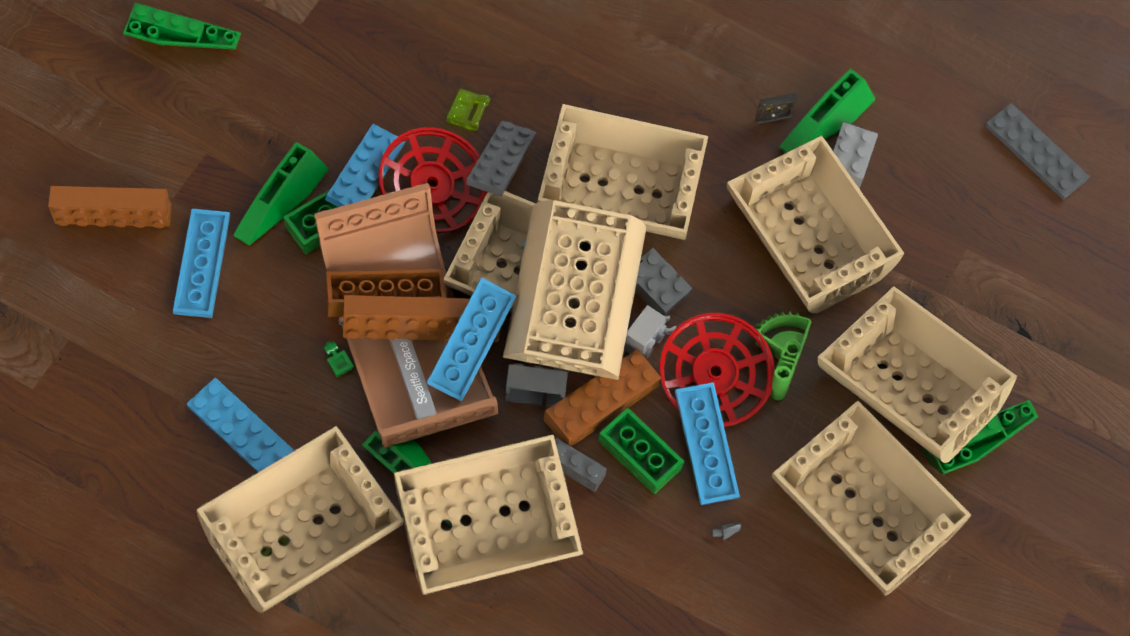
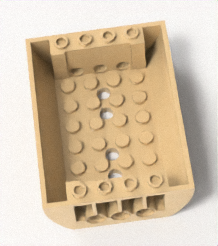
[538,104,708,240]
[727,136,904,314]
[444,191,580,328]
[503,200,646,380]
[818,287,1017,463]
[772,401,971,596]
[197,426,404,613]
[394,435,583,594]

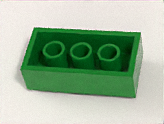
[283,189,338,255]
[598,407,684,495]

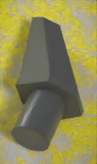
[712,522,741,540]

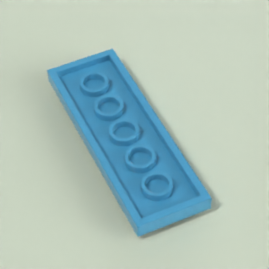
[325,124,406,207]
[173,209,230,318]
[427,278,516,401]
[187,378,294,473]
[675,382,740,505]

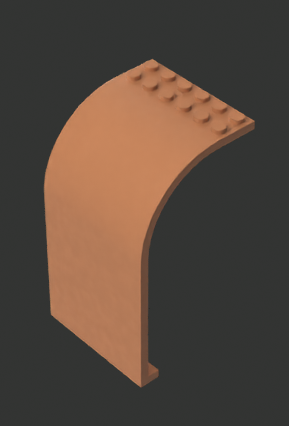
[314,183,498,448]

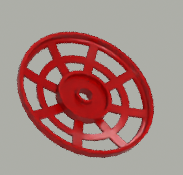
[378,127,487,234]
[659,313,775,427]

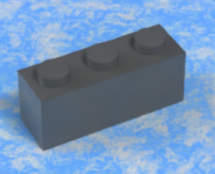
[555,438,607,492]

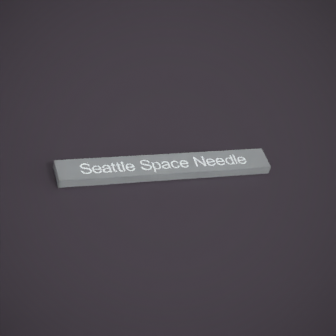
[389,339,437,419]

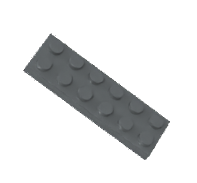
[985,103,1090,200]
[466,121,536,196]

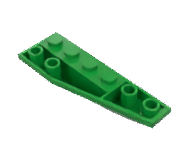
[123,3,241,50]
[779,68,875,153]
[233,142,329,246]
[921,400,1038,475]
[362,429,461,528]

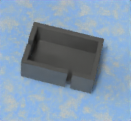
[635,248,692,316]
[505,364,568,407]

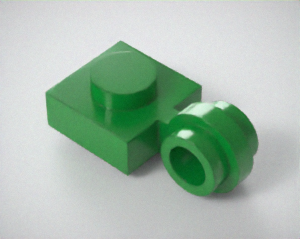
[323,341,354,377]

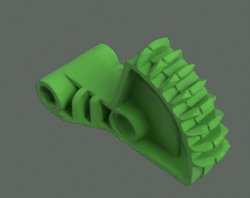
[754,311,811,401]

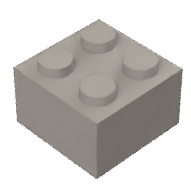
[624,305,667,358]

